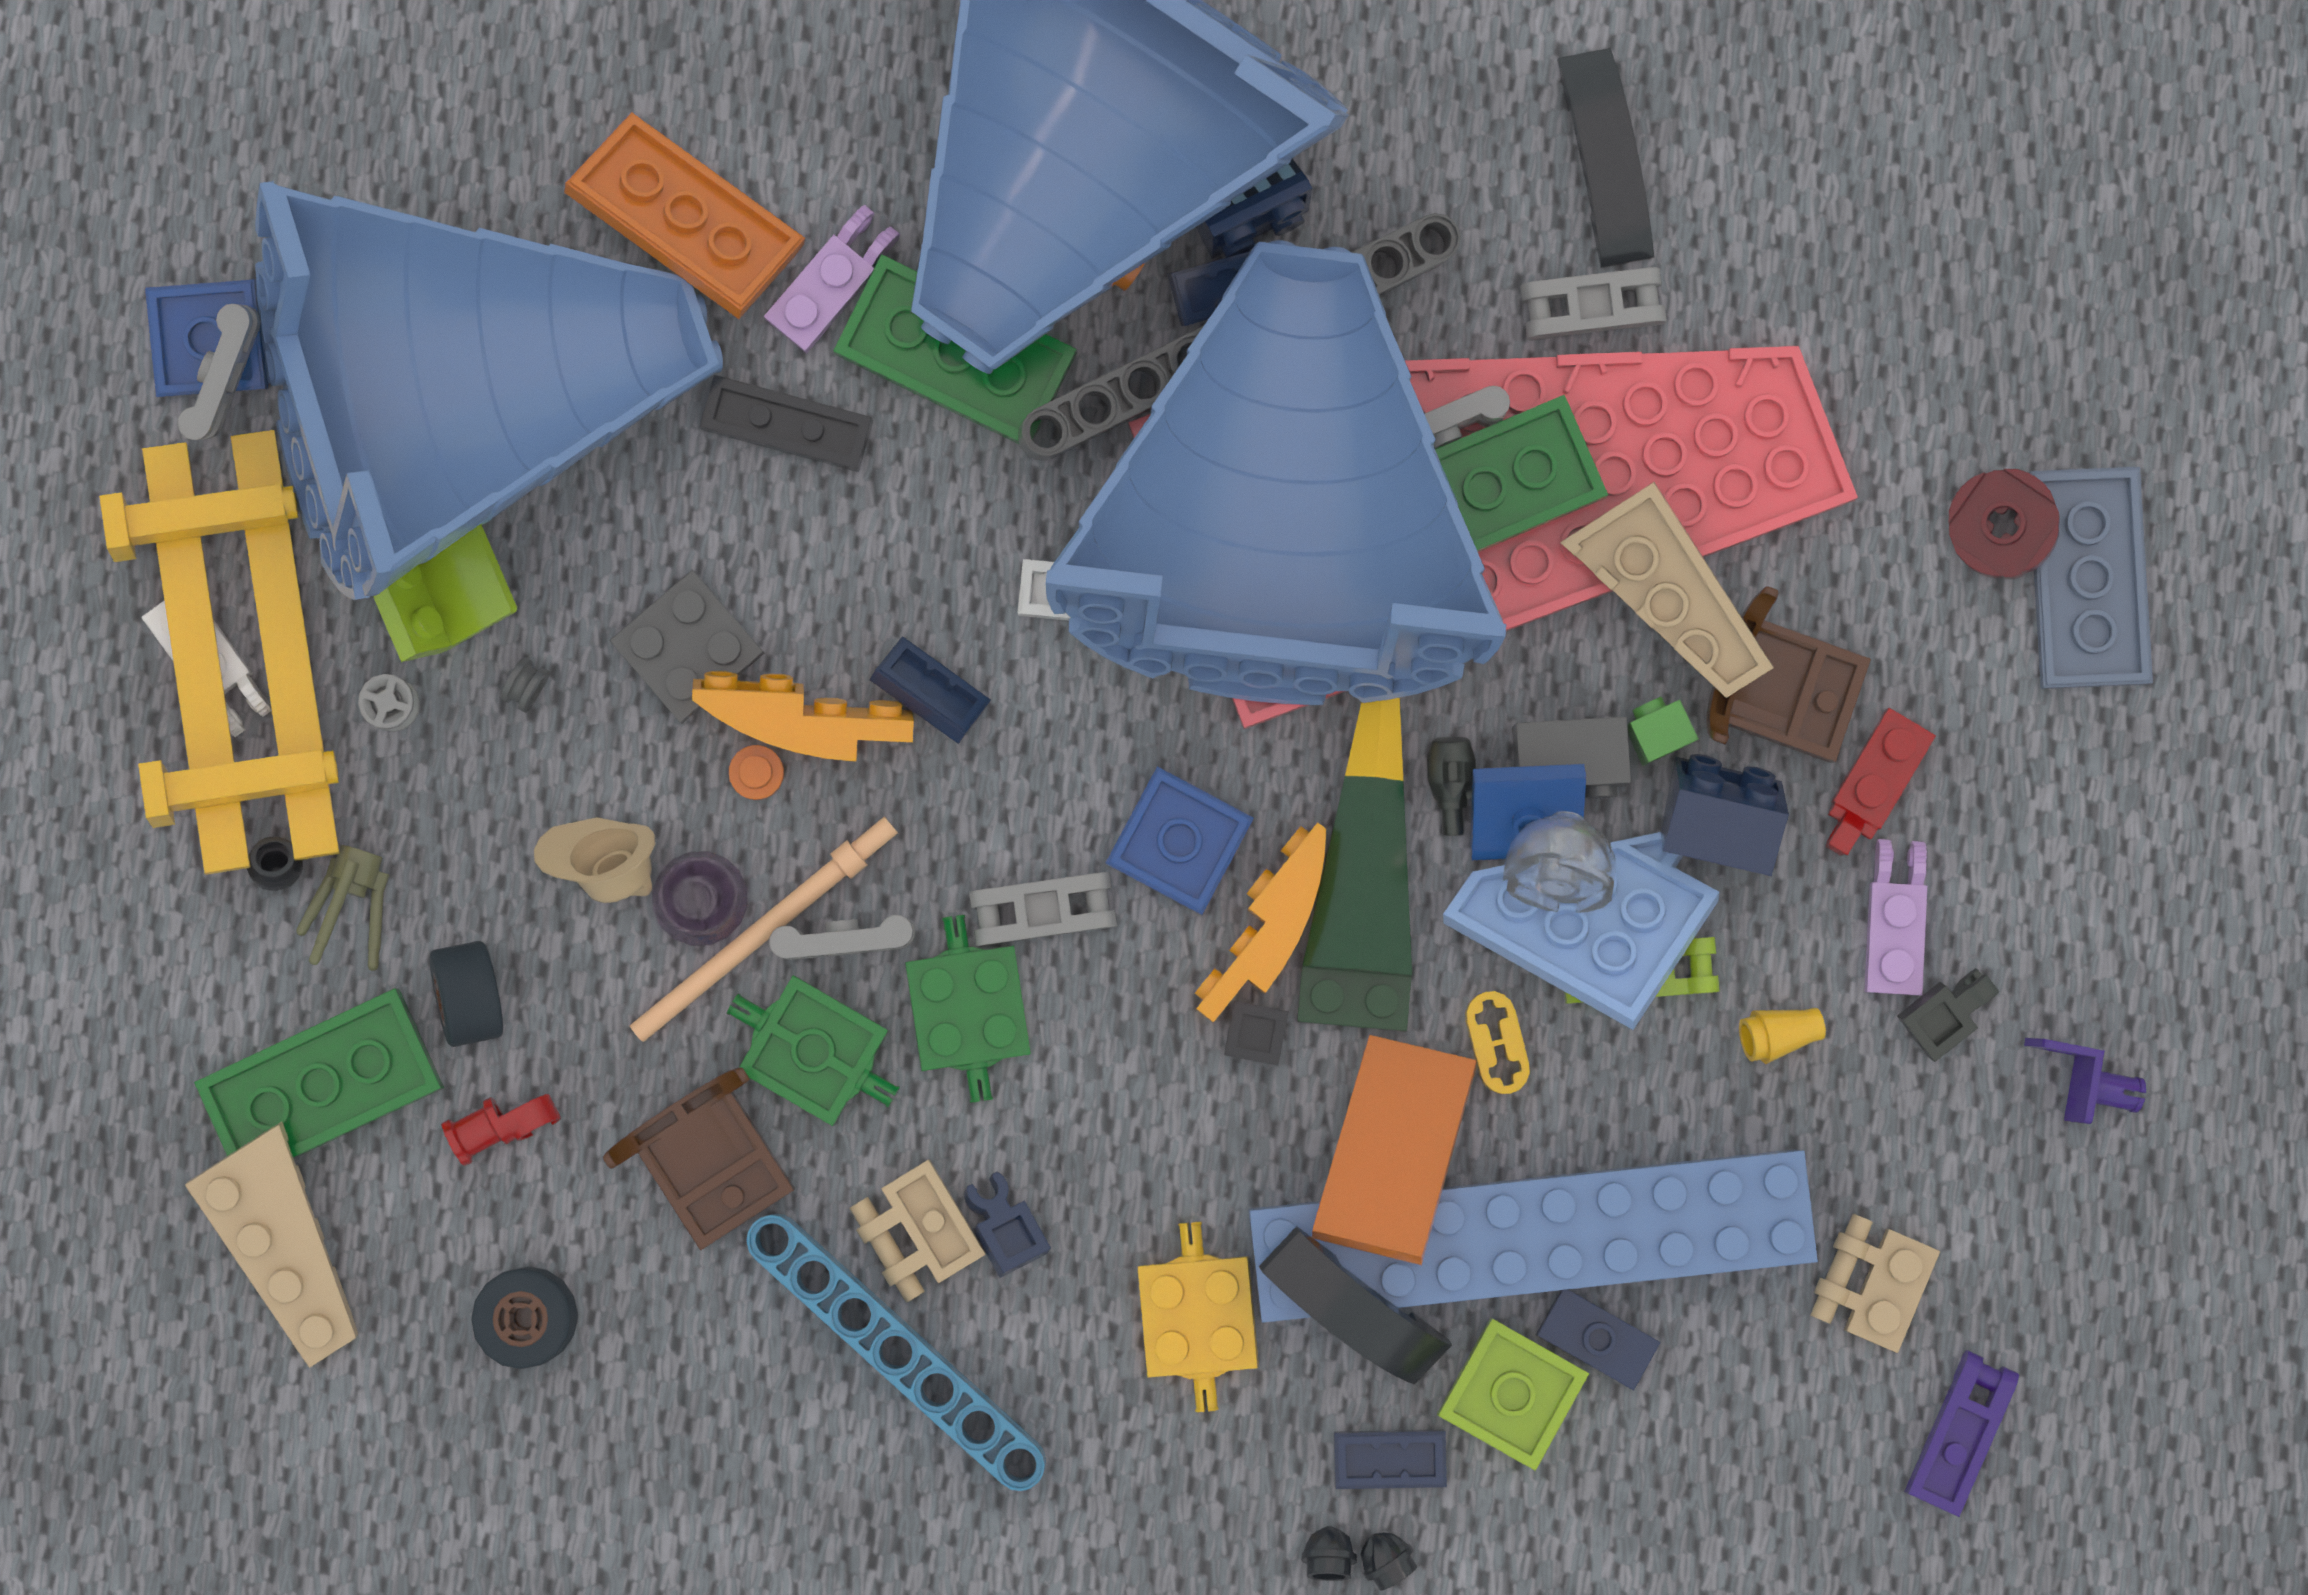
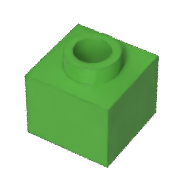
[1627,697,1698,766]

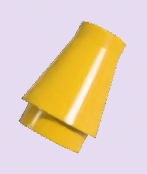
[1739,1007,1826,1064]

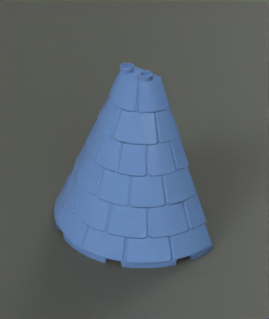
[911,0,1349,374]
[255,181,723,600]
[1045,240,1506,705]

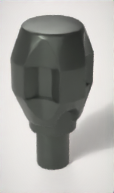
[1427,737,1476,836]

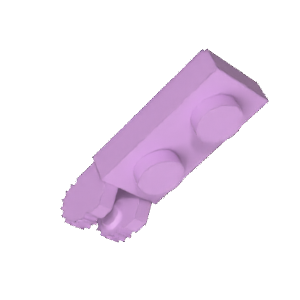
[764,205,900,354]
[1864,839,1927,996]

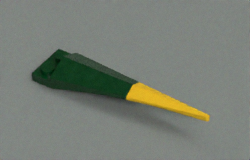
[1297,698,1412,1032]

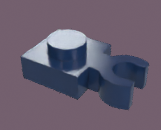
[964,1171,1051,1278]

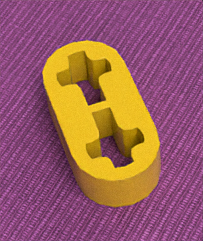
[1465,991,1530,1094]

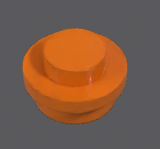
[729,745,784,800]

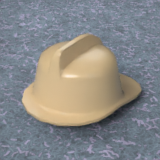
[534,818,655,903]

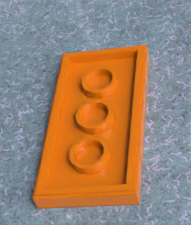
[564,112,805,319]
[1312,1035,1476,1265]

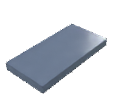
[2029,467,2153,689]

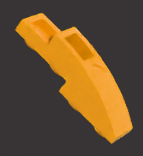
[692,671,914,762]
[1194,822,1326,1023]

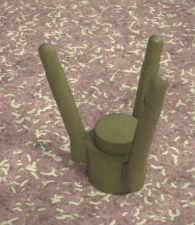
[296,845,389,971]

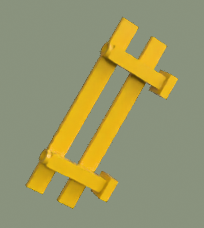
[99,430,340,875]

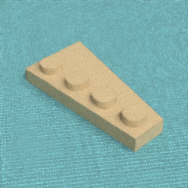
[1560,482,1774,698]
[185,1121,358,1368]

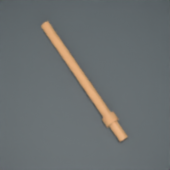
[629,816,898,1042]

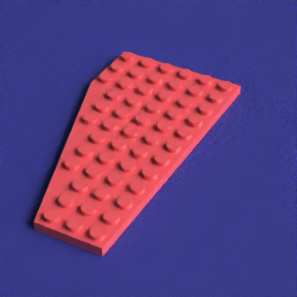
[1129,346,1858,729]

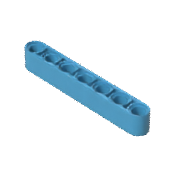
[746,1213,1046,1491]

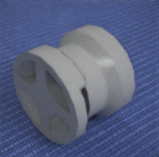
[358,674,420,732]

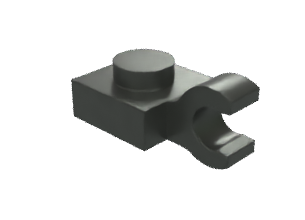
[1897,968,1999,1062]

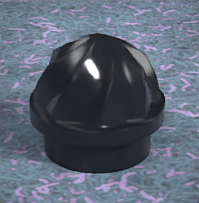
[247,836,303,891]
[1301,1526,1357,1581]
[1360,1532,1417,1591]

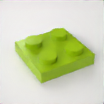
[1437,1317,1589,1471]

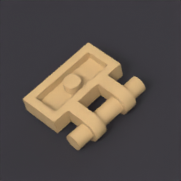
[849,1159,986,1303]
[1810,1214,1940,1353]

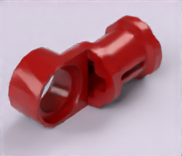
[441,1094,561,1167]

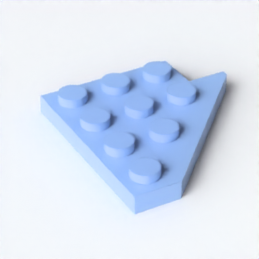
[1443,832,1719,1030]

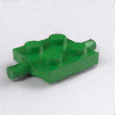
[905,915,1031,1103]
[726,975,900,1126]

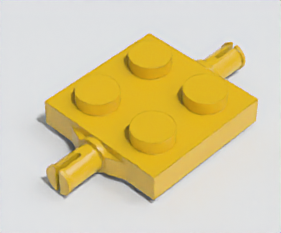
[1137,1221,1259,1412]

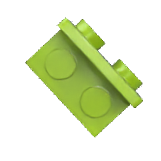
[373,524,517,662]

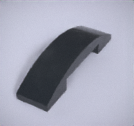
[1557,48,1654,268]
[1259,1226,1452,1384]

